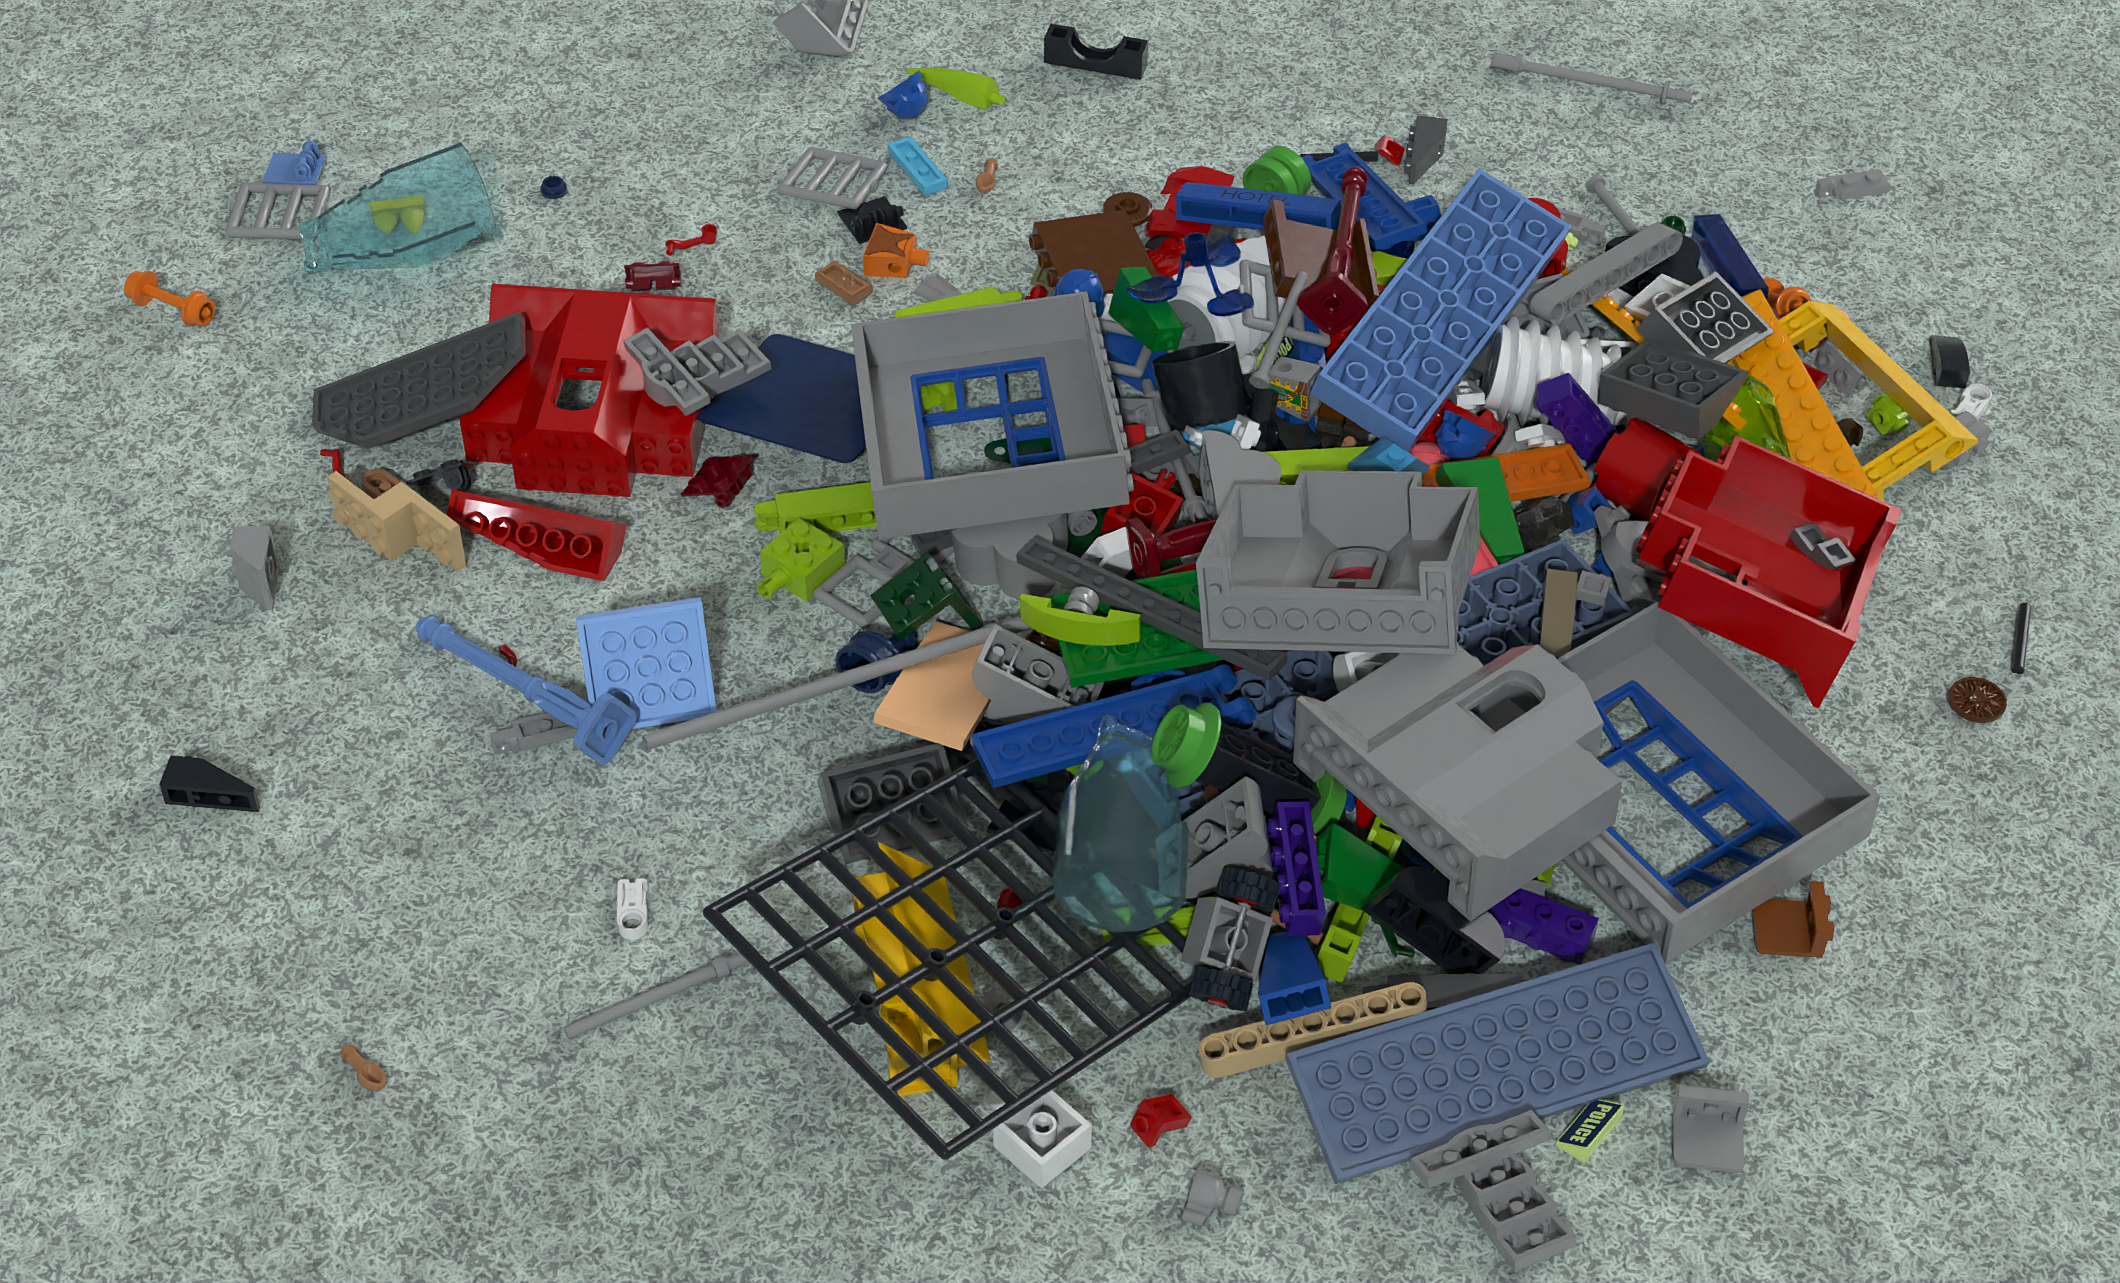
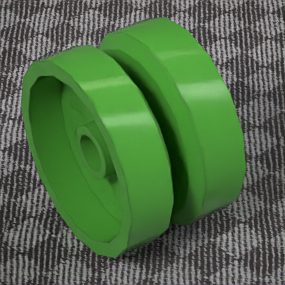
[1243,146,1311,195]

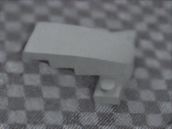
[623,328,771,416]
[1594,505,1734,609]
[1410,1110,1577,1271]

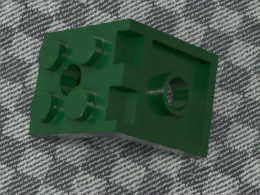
[870,552,984,640]

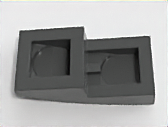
[1788,523,1856,570]

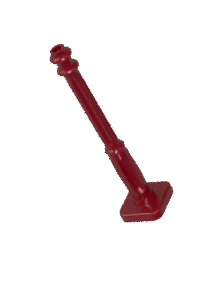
[1297,167,1369,335]
[1125,517,1217,579]

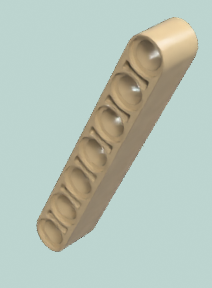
[1199,982,1427,1078]

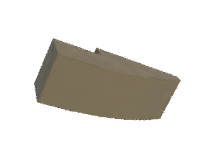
[1539,569,1578,659]

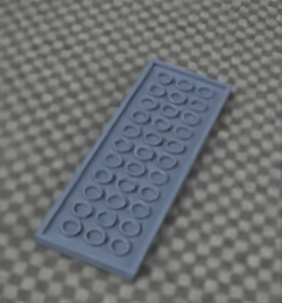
[1285,942,1710,1184]

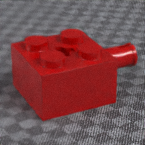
[1101,470,1184,537]

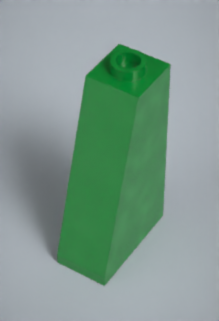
[1108,267,1184,352]
[1435,457,1524,565]
[1316,823,1404,911]

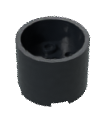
[1152,341,1250,431]

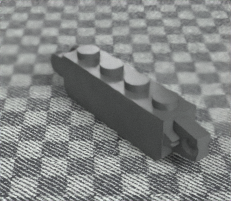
[1362,972,1528,1013]

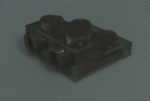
[1513,496,1575,552]

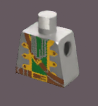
[1257,357,1321,422]

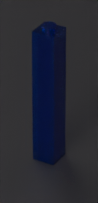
[1691,214,1769,300]

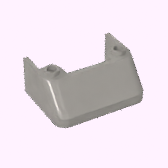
[773,0,868,57]

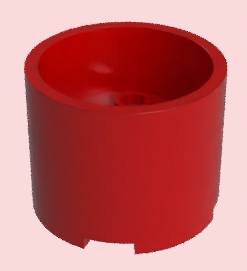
[1592,417,1701,521]

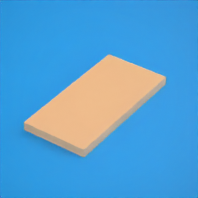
[873,621,991,751]

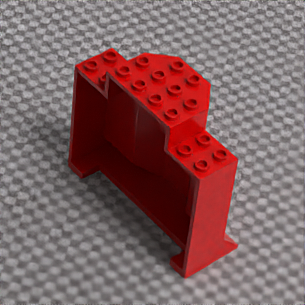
[459,284,719,497]
[1635,435,1902,708]

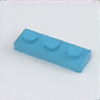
[888,136,948,196]

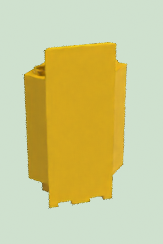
[853,842,991,1096]

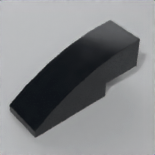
[1930,335,1970,389]

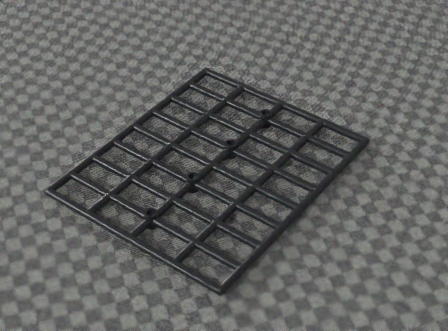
[703,758,1192,1160]

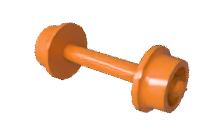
[124,271,215,326]
[1750,278,1811,319]

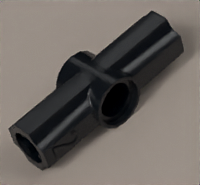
[1249,389,1279,452]

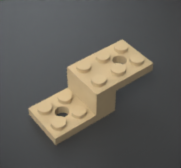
[327,471,466,572]

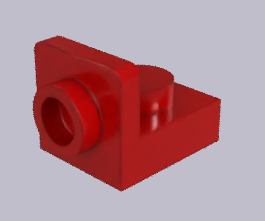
[1130,1094,1192,1147]

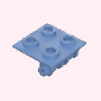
[263,141,326,185]

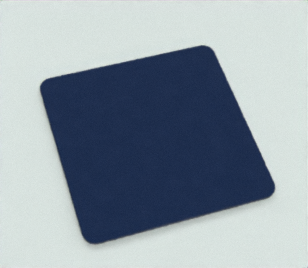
[698,334,866,463]

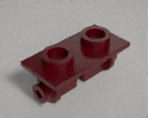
[624,261,681,291]

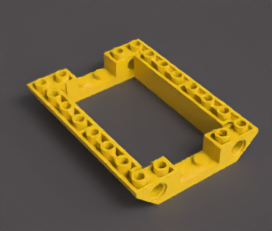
[1721,301,1978,501]

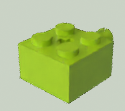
[756,518,845,601]

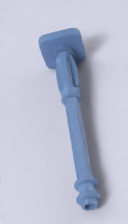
[415,615,637,765]

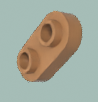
[361,469,401,499]

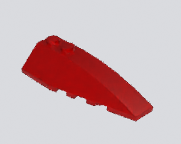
[447,489,627,581]

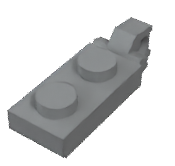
[1815,169,1890,200]
[1558,208,1606,245]
[490,712,578,754]

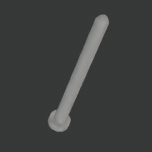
[1586,175,1641,236]
[1249,271,1307,389]

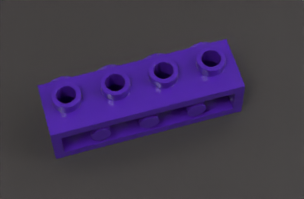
[1536,373,1621,465]
[1267,801,1326,936]
[1488,888,1599,965]

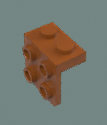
[1752,881,1834,958]

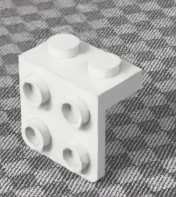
[1184,414,1261,450]

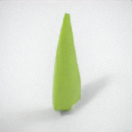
[906,67,1006,110]

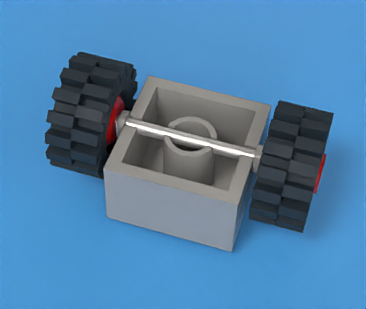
[1181,868,1281,1011]

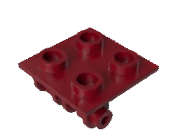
[681,455,754,508]

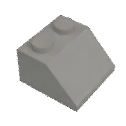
[226,526,279,610]

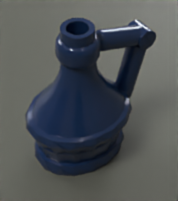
[835,631,919,693]

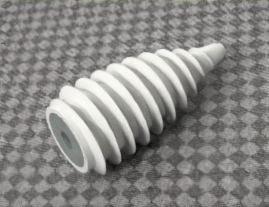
[1162,235,1286,361]
[1480,316,1656,430]

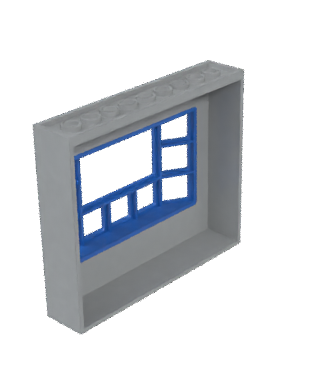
[851,291,1134,539]
[1470,600,1880,964]

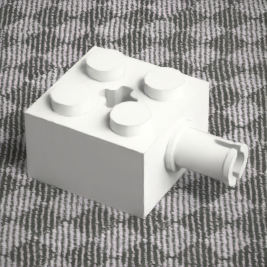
[987,1090,1092,1189]

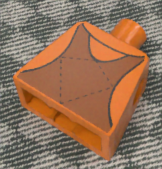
[863,223,930,278]

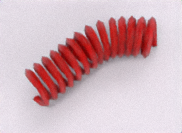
[498,644,517,667]

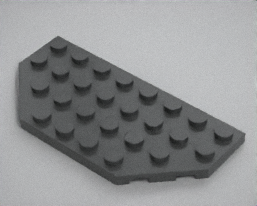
[312,312,526,449]

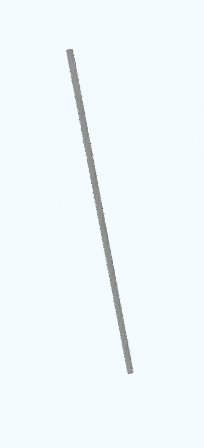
[642,560,1197,750]

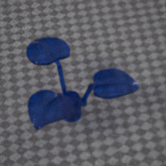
[1126,232,1254,316]

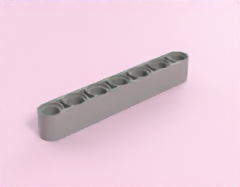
[1530,223,1683,324]

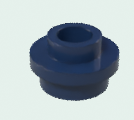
[540,176,567,199]

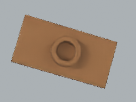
[815,261,872,306]

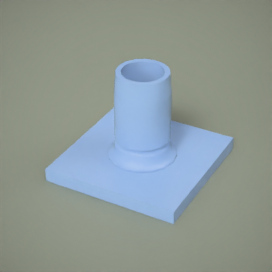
[576,597,717,729]

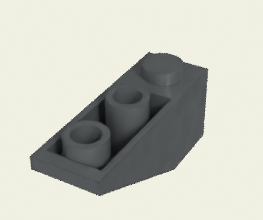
[1405,116,1448,184]

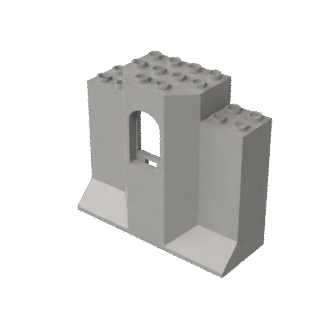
[1196,470,1480,655]
[1293,642,1622,922]

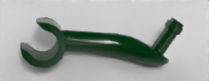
[1371,917,1415,958]

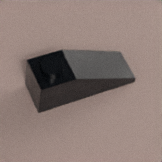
[159,755,260,812]

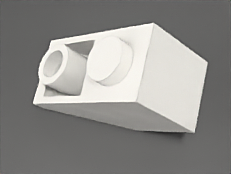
[1081,527,1132,578]

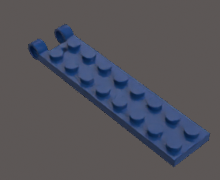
[1301,142,1428,250]
[970,665,1257,788]

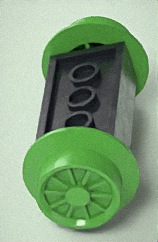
[1151,703,1347,836]

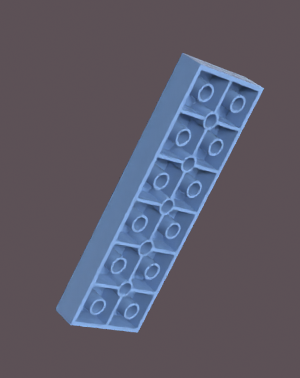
[1310,168,1572,452]

